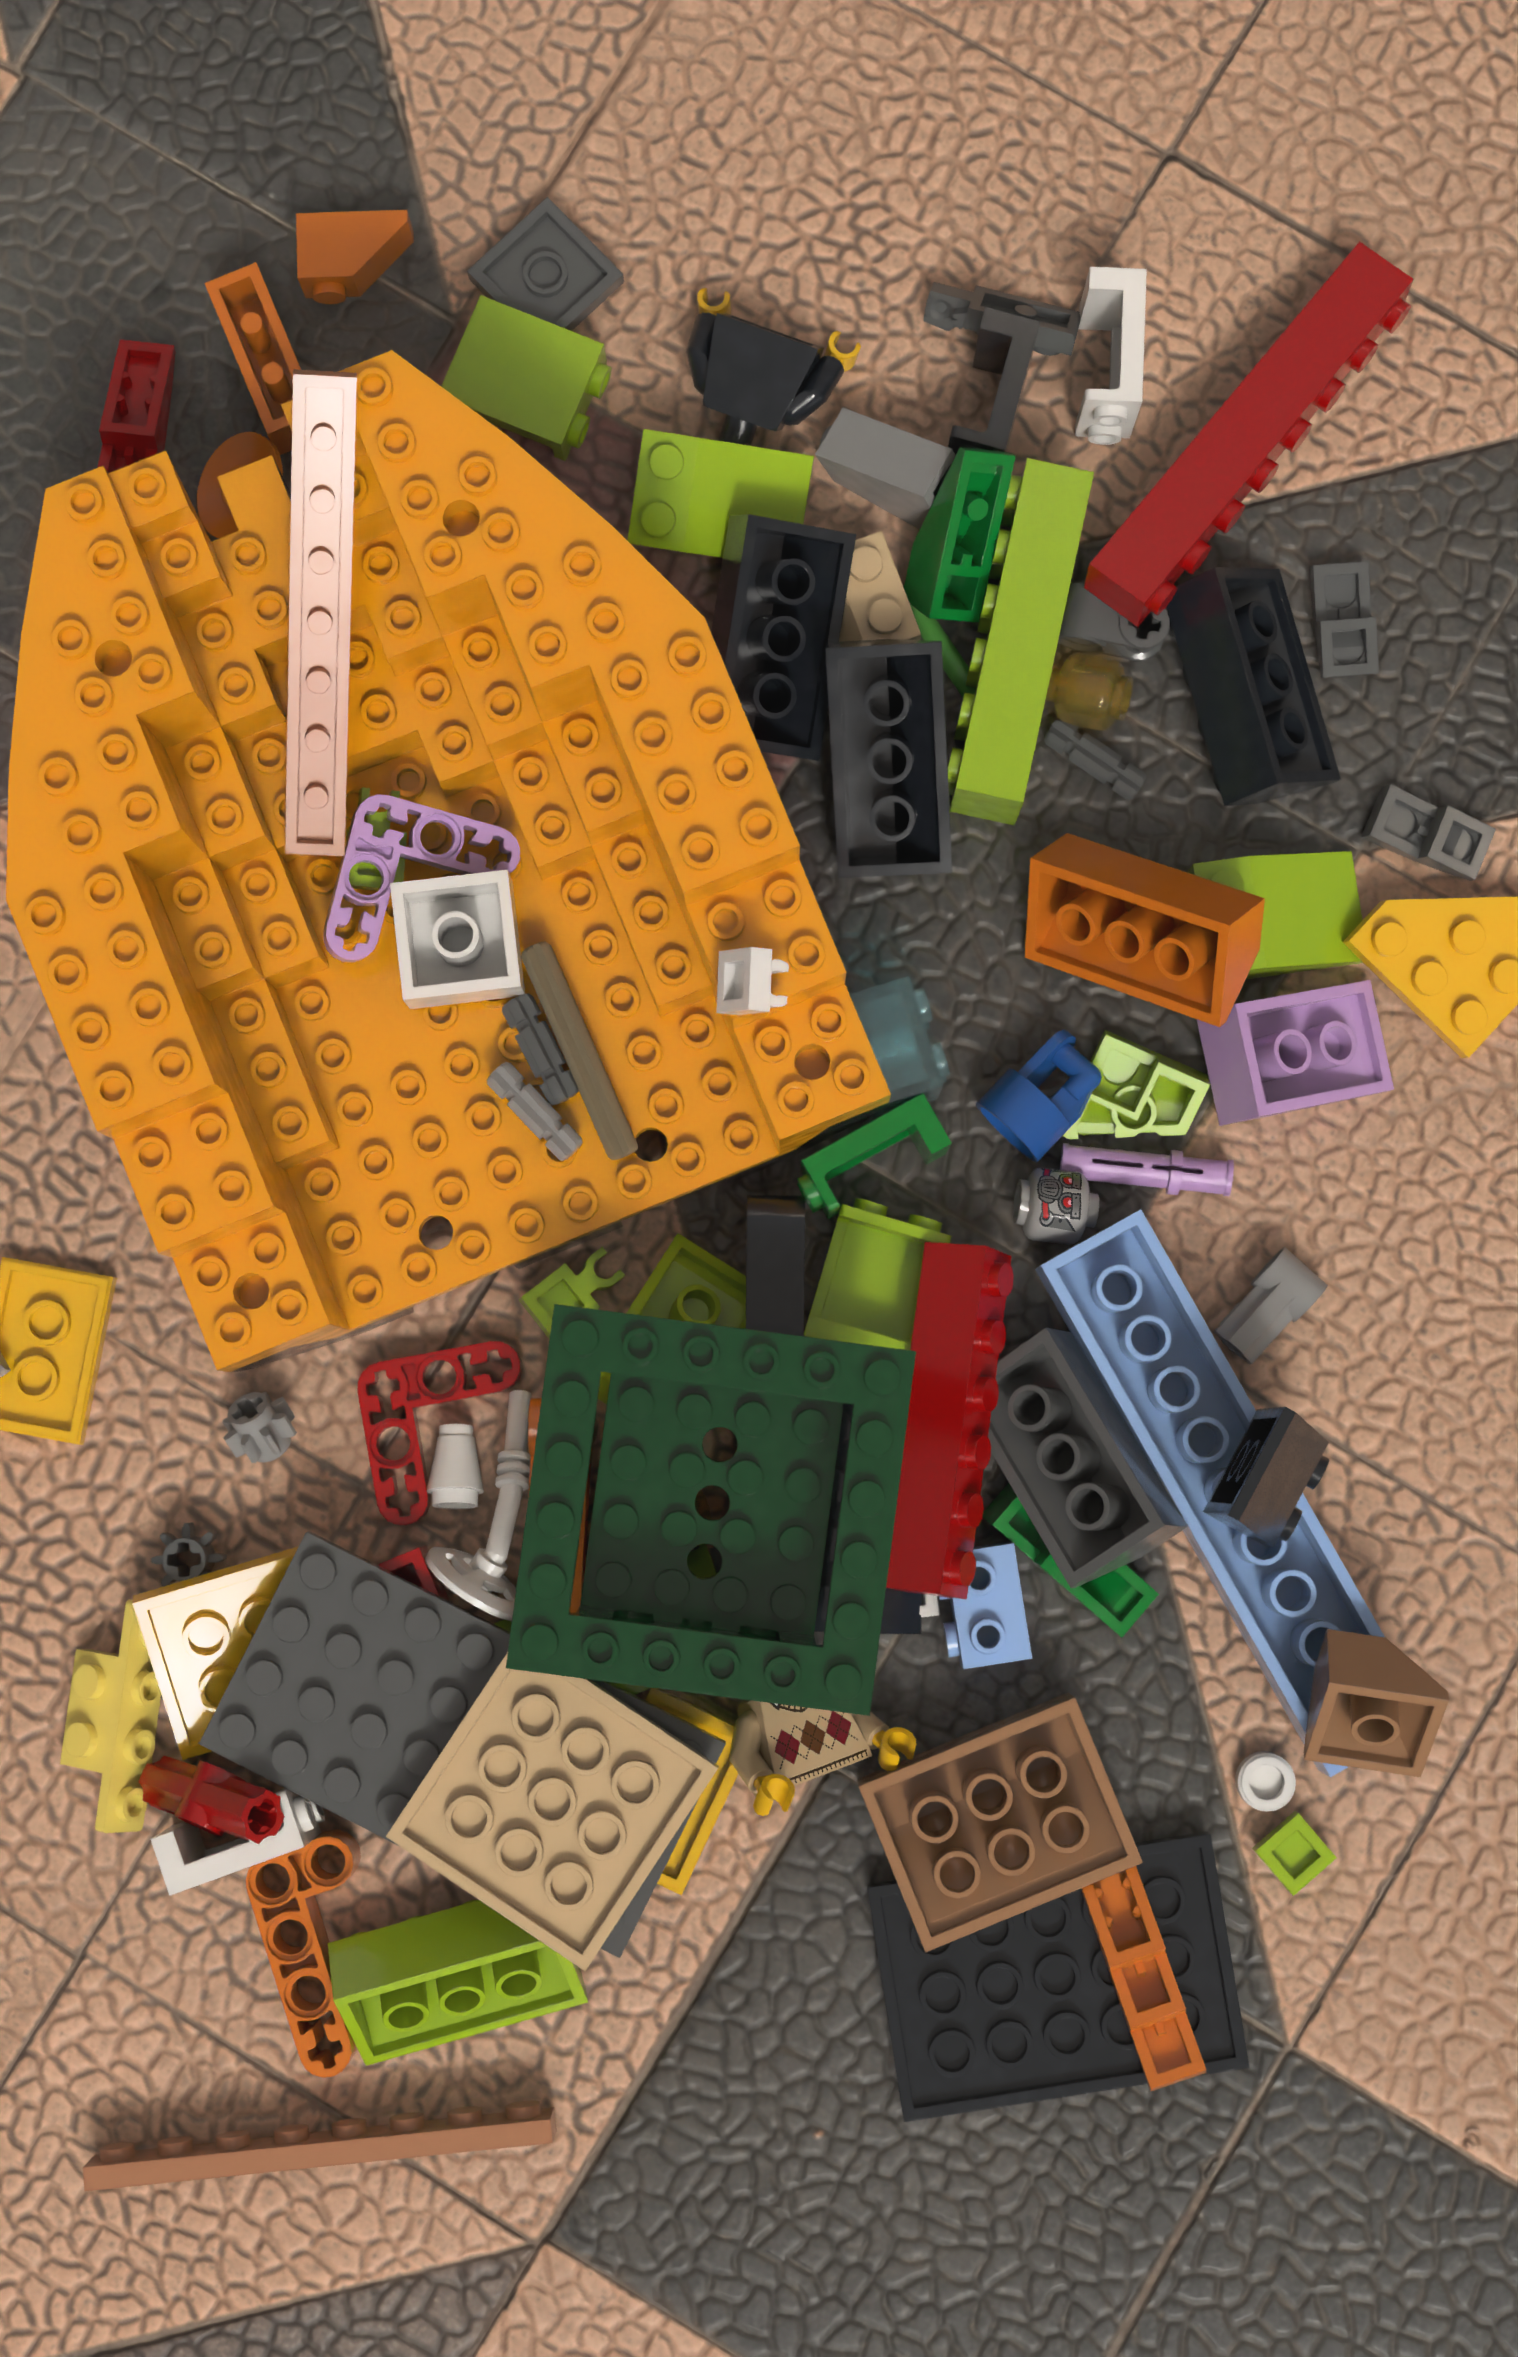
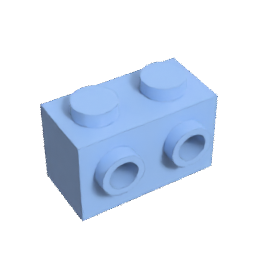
[939,1542,1032,1669]

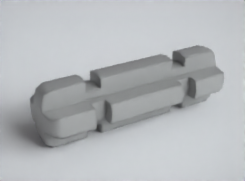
[486,1062,583,1161]

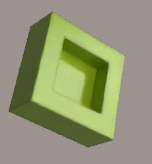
[1252,1811,1337,1896]

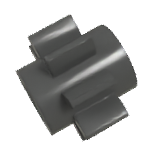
[151,1523,227,1587]

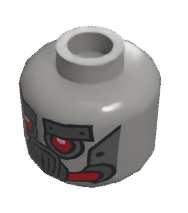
[1013,1167,1099,1245]

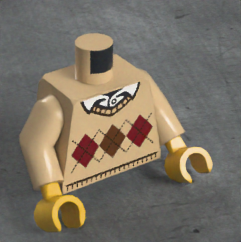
[729,1700,916,1816]

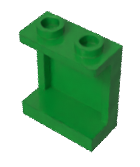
[797,1093,952,1219]

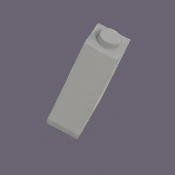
[815,407,956,530]

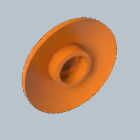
[197,432,283,539]

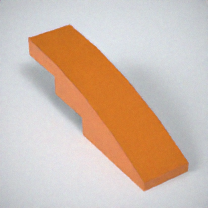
[1081,1866,1207,2092]

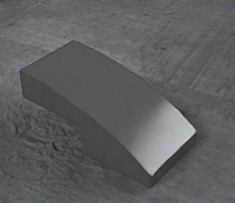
[1309,561,1379,678]
[1361,784,1496,881]

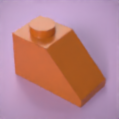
[296,210,414,304]

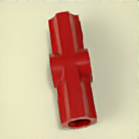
[138,1755,285,1844]

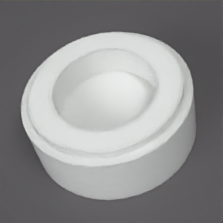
[1235,1751,1296,1812]

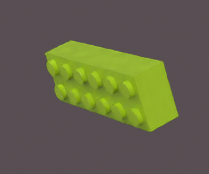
[948,458,1094,826]

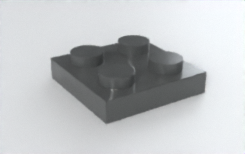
[467,197,624,331]

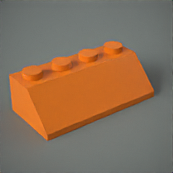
[1025,833,1265,1027]

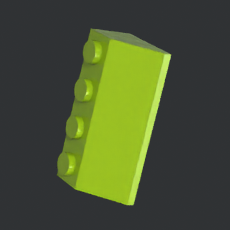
[327,1900,588,2066]

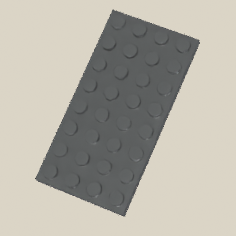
[199,1531,726,1958]

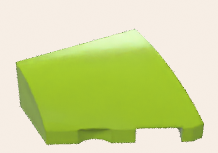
[1063,1030,1210,1140]

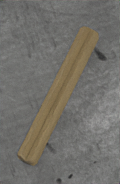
[521,942,638,1160]

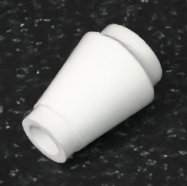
[427,1424,484,1509]

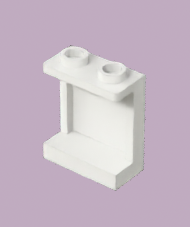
[1075,267,1147,445]
[150,1788,325,1896]

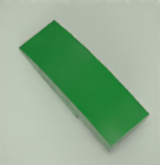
[982,1483,1159,1638]

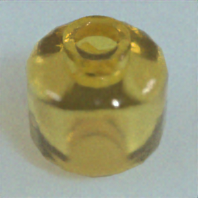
[1046,652,1133,731]

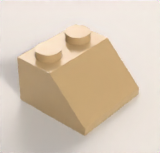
[839,531,921,642]

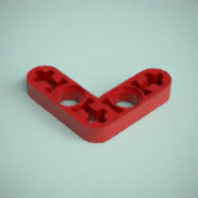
[357,1341,522,1525]

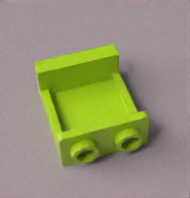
[441,295,612,461]
[804,1198,952,1350]

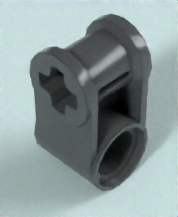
[1058,583,1170,662]

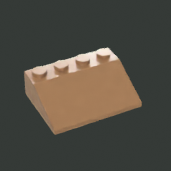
[857,1692,1143,1953]

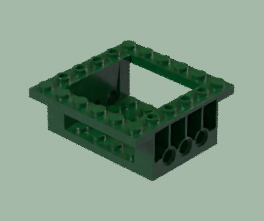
[506,1304,916,1716]

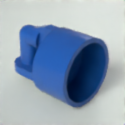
[975,1029,1102,1162]

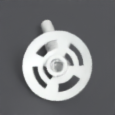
[425,1390,532,1621]

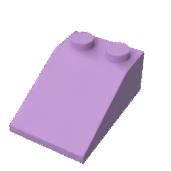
[1197,980,1394,1126]

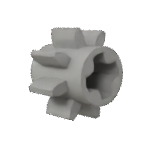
[222,1392,297,1463]

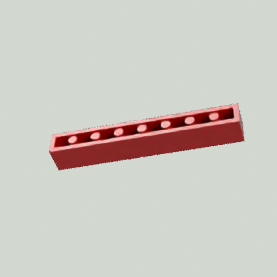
[1084,241,1414,627]

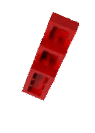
[97,339,176,473]

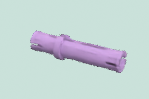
[1060,1143,1234,1196]

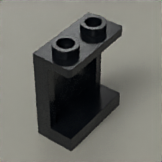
[948,307,1040,455]

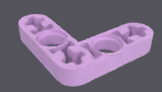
[323,794,520,962]

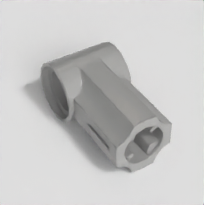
[1213,1247,1328,1364]

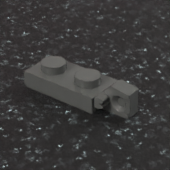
[923,282,1080,356]

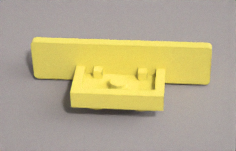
[60,1599,162,1833]

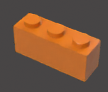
[204,262,302,455]

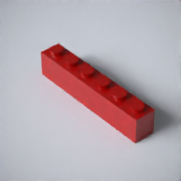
[886,1242,1014,1600]

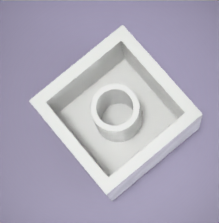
[390,870,525,1009]

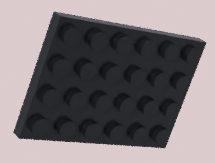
[867,1831,1250,2122]

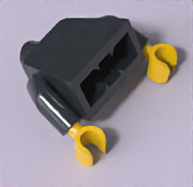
[686,288,861,446]

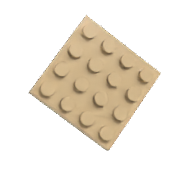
[386,1652,719,1971]

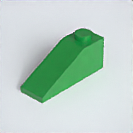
[904,447,1016,622]

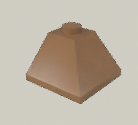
[1304,1629,1449,1777]

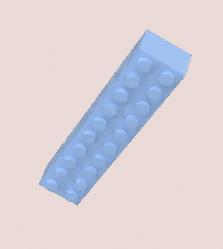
[1035,1209,1385,1777]

